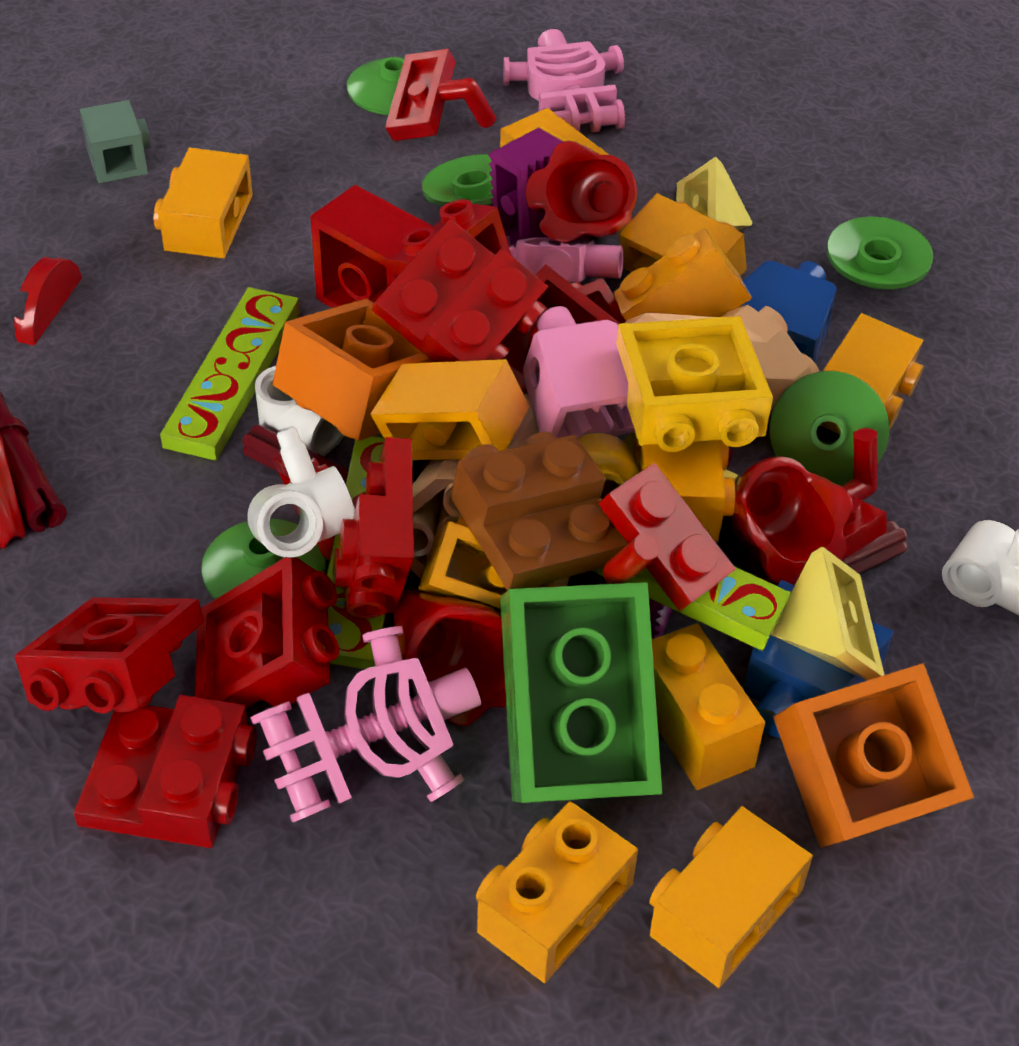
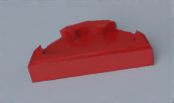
[14,257,82,346]

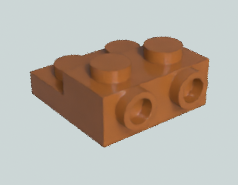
[451,431,628,590]

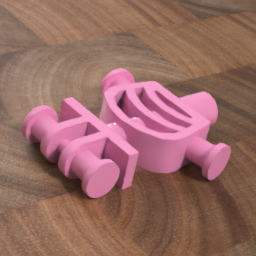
[503,29,625,133]
[506,236,623,282]
[251,626,481,823]

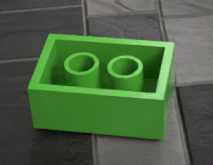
[500,582,662,803]

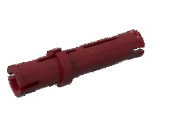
[0,391,67,532]

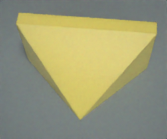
[676,157,752,231]
[771,547,884,681]

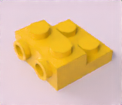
[616,316,773,452]

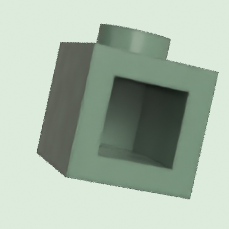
[79,100,151,183]

